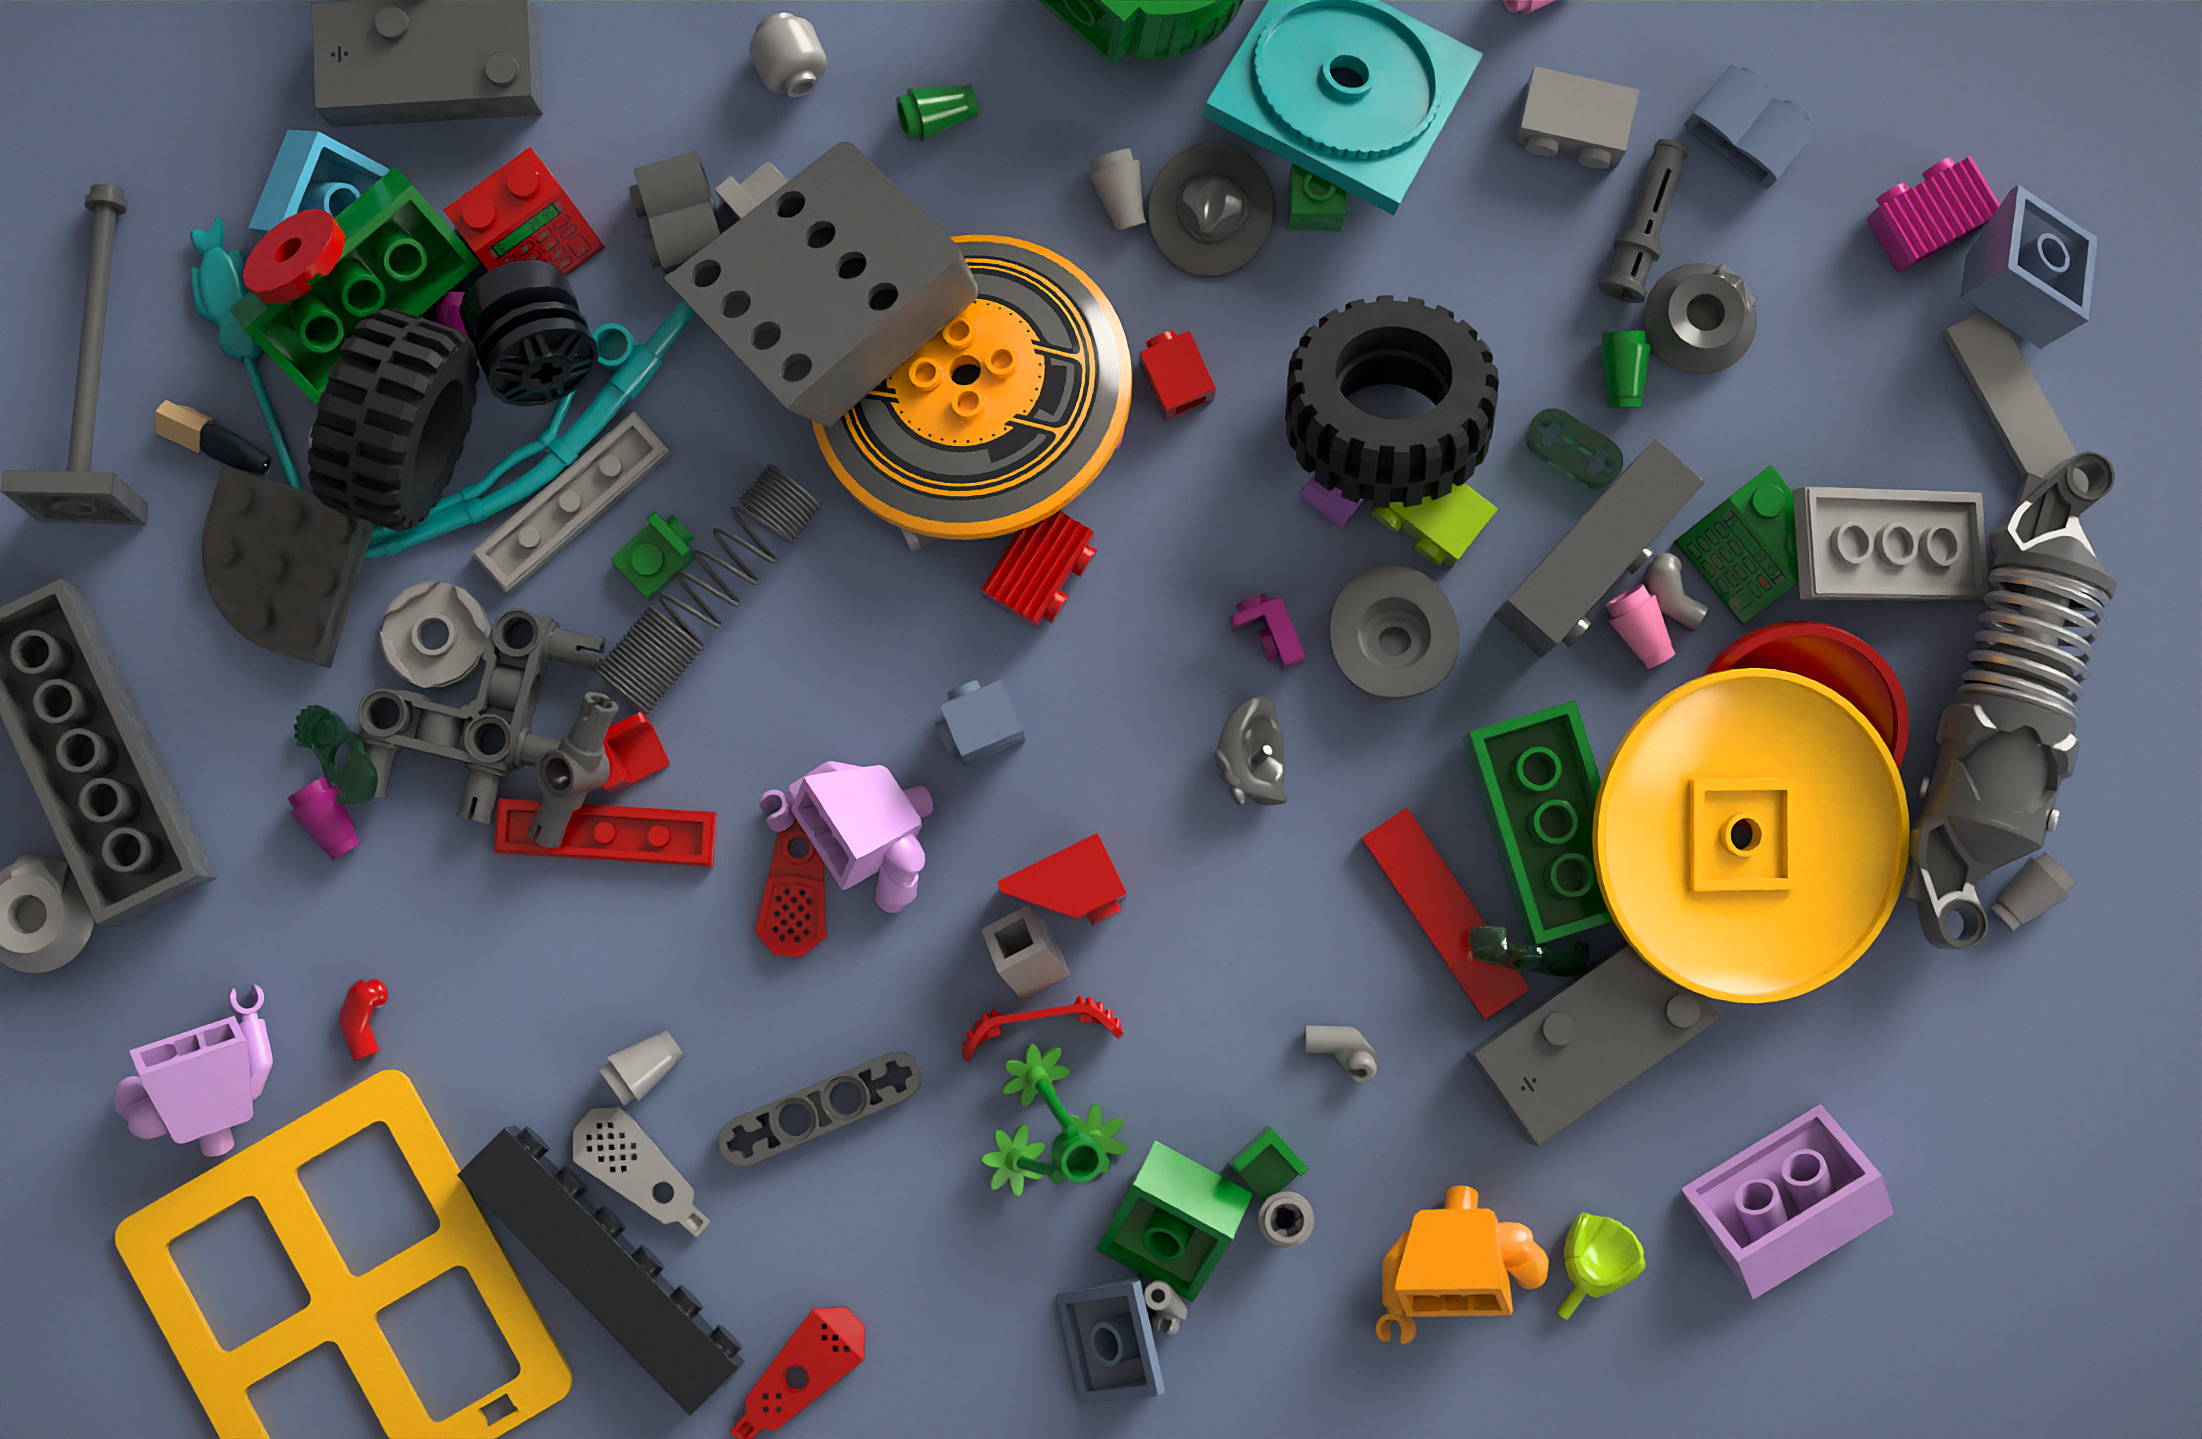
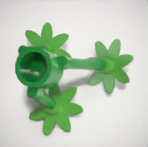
[981,1044,1128,1197]

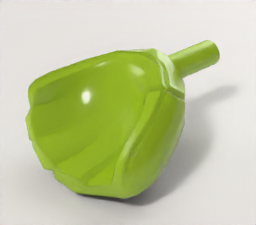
[1556,1212,1646,1320]

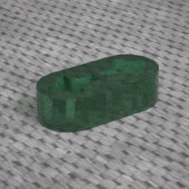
[1526,408,1623,489]

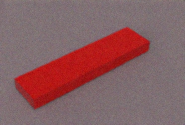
[493,798,718,868]
[1360,807,1530,1020]

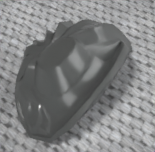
[1214,697,1287,805]

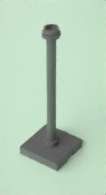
[1,184,148,525]

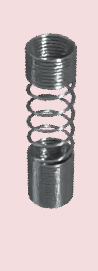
[595,464,821,714]

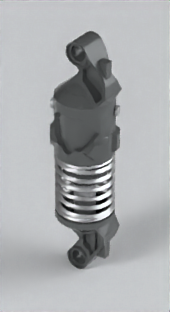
[1903,451,2117,950]

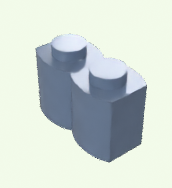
[1684,64,1816,189]

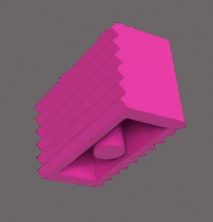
[1867,156,2000,273]

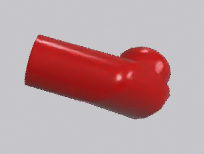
[339,978,388,1062]

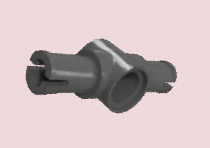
[527,692,619,848]

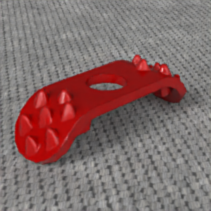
[962,996,1124,1063]

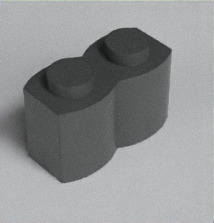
[629,150,723,275]

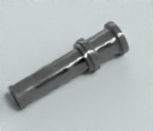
[1598,139,1689,303]

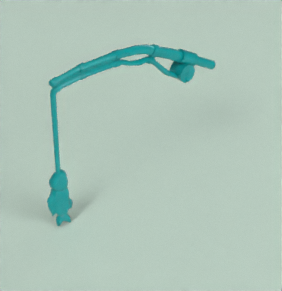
[190,216,697,570]

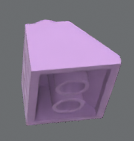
[1681,1104,1895,1300]

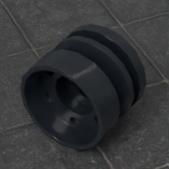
[459,260,599,407]

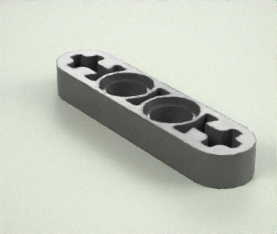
[718,1051,922,1167]

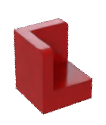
[603,712,670,793]

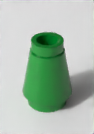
[896,84,979,141]
[1597,331,1652,408]

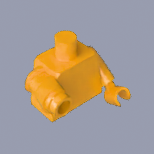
[1375,1185,1549,1345]

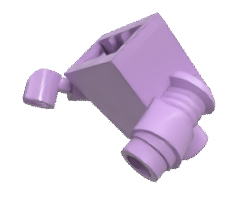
[759,761,933,913]
[113,984,273,1157]

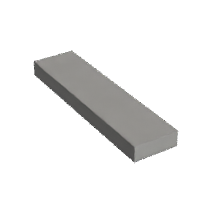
[1942,311,2089,492]
[471,411,671,595]

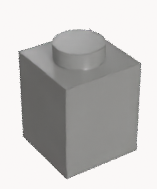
[981,904,1071,1000]

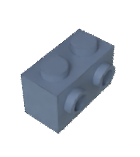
[935,679,1026,766]

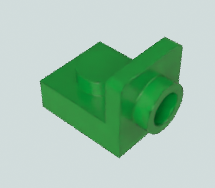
[610,511,696,601]

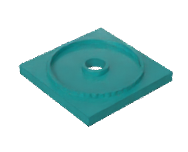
[1201,0,1483,216]

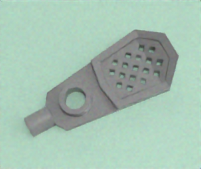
[573,1107,711,1238]

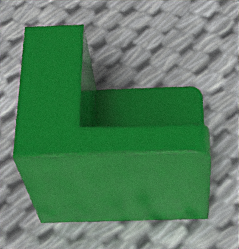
[1228,1125,1309,1202]

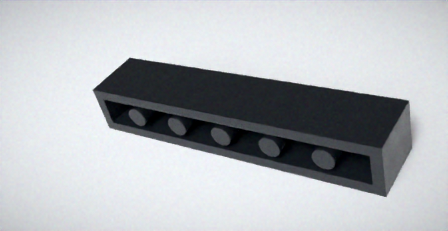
[457,1125,745,1416]

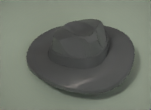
[1148,143,1274,277]
[1330,565,1459,699]

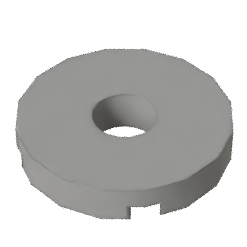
[380,581,491,689]

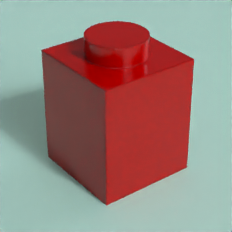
[1139,330,1216,421]

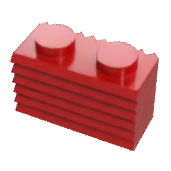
[981,510,1097,630]

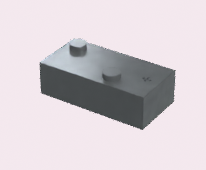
[311,0,543,127]
[1493,438,1705,658]
[1466,941,1720,1146]

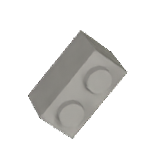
[1514,66,1640,169]

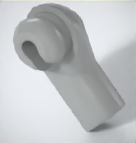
[1304,1025,1379,1083]

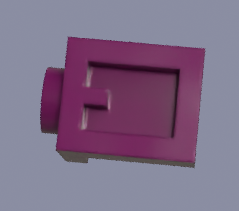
[1229,593,1305,671]

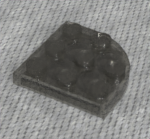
[202,466,375,668]

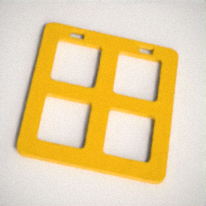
[115,1070,573,1439]

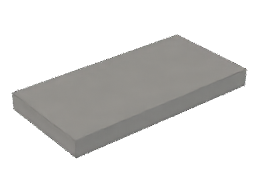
[1793,486,1990,602]

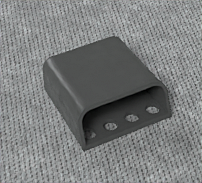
[664,141,979,427]

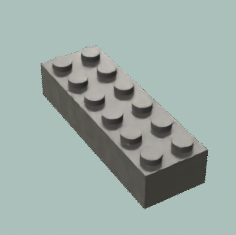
[0,579,217,926]

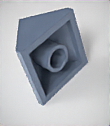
[1056,1274,1166,1404]

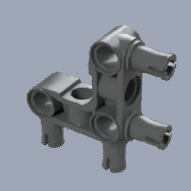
[350,608,606,824]

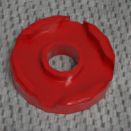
[242,209,345,305]

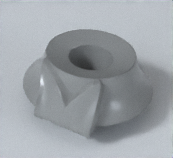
[0,853,94,973]

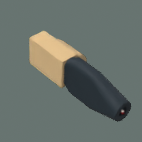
[155,400,271,475]

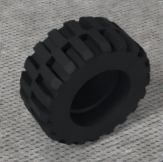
[1285,295,1499,508]
[307,308,479,531]

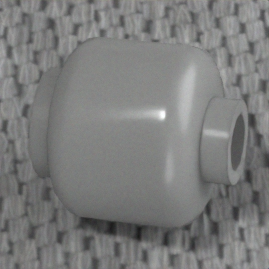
[749,13,828,97]

